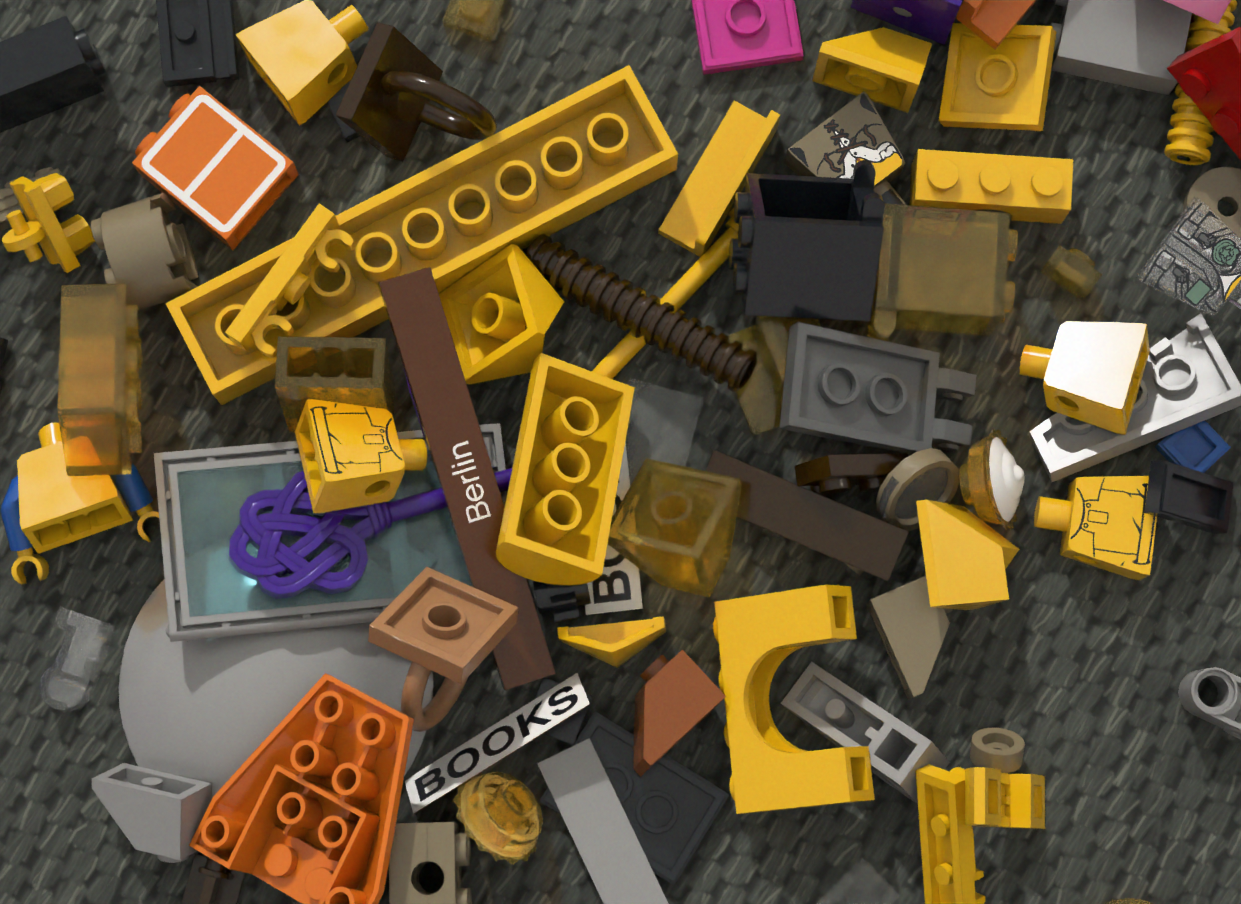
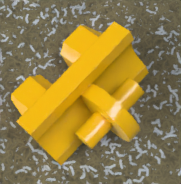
[2,173,95,273]

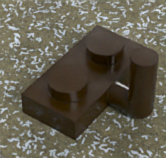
[794,453,908,499]

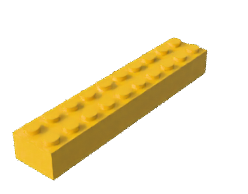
[165,65,678,405]

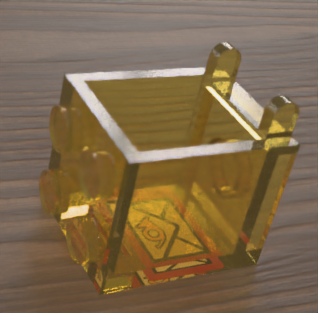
[867,203,1018,341]

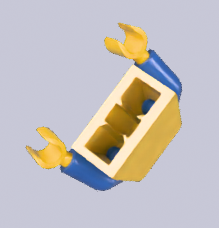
[0,423,159,584]

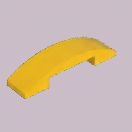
[965,767,1045,829]

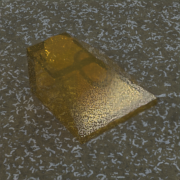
[608,458,742,598]

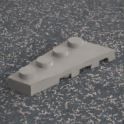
[1030,313,1241,482]

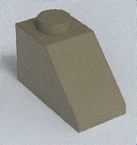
[866,576,952,700]

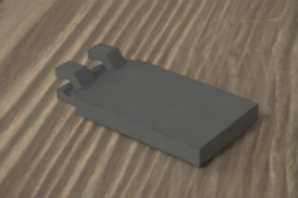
[780,322,977,455]

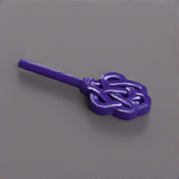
[228,468,512,599]

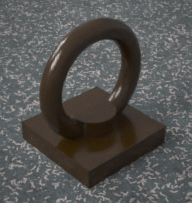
[336,22,497,162]

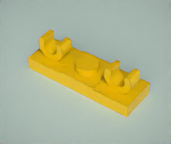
[225,203,356,358]
[915,764,985,904]

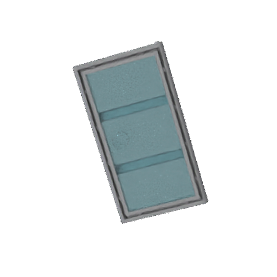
[154,423,508,642]

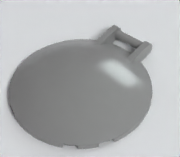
[119,519,439,800]

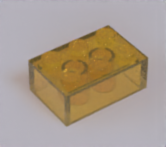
[58,284,143,476]

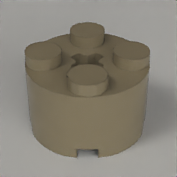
[91,193,198,311]

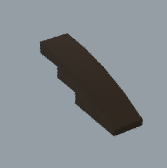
[694,450,909,581]

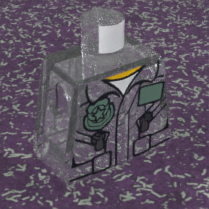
[1136,197,1241,317]

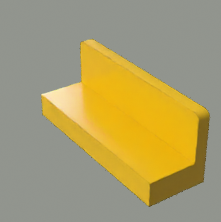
[658,100,781,257]

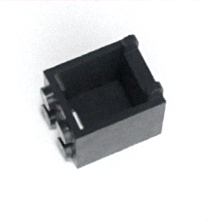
[729,160,885,321]

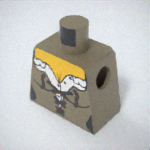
[785,91,906,223]

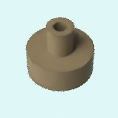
[970,728,1025,773]

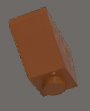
[633,650,726,777]

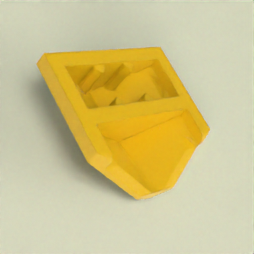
[557,616,666,668]

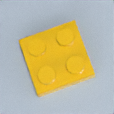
[938,23,1056,131]

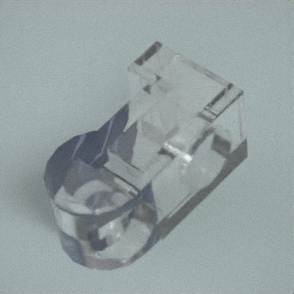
[39,607,118,712]

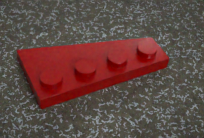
[1167,27,1241,160]

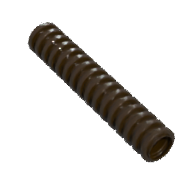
[525,234,758,392]

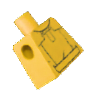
[295,399,427,513]
[1034,476,1157,580]

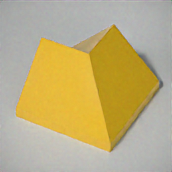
[812,27,932,113]
[439,243,565,385]
[916,500,1020,610]

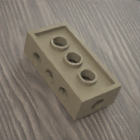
[389,822,472,904]

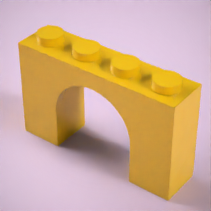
[713,584,875,814]

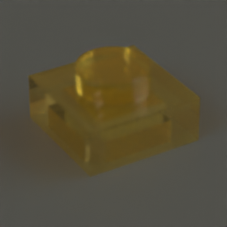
[442,0,507,42]
[1040,245,1102,301]

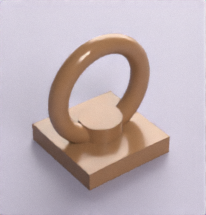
[368,567,518,732]

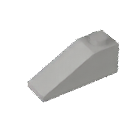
[781,662,950,804]

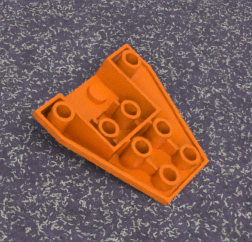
[189,673,414,904]

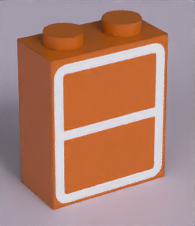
[132,86,299,251]

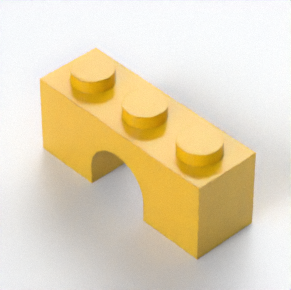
[909,149,1073,224]

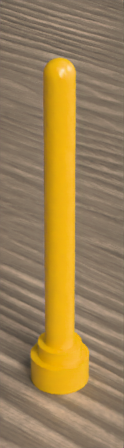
[592,208,739,379]

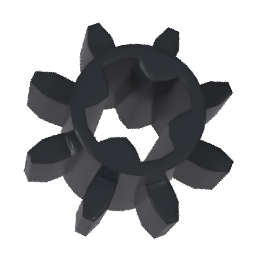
[533,581,591,623]

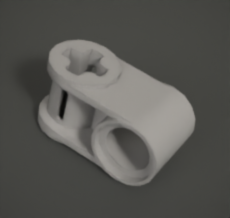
[1178,667,1241,740]

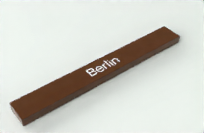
[378,267,556,690]

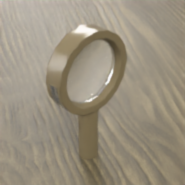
[846,448,960,575]

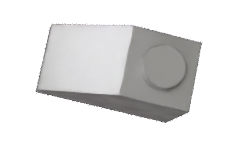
[92,763,212,863]

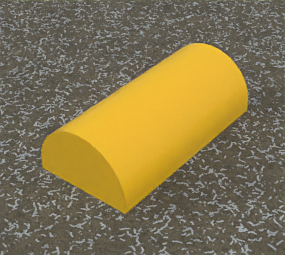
[496,353,635,585]

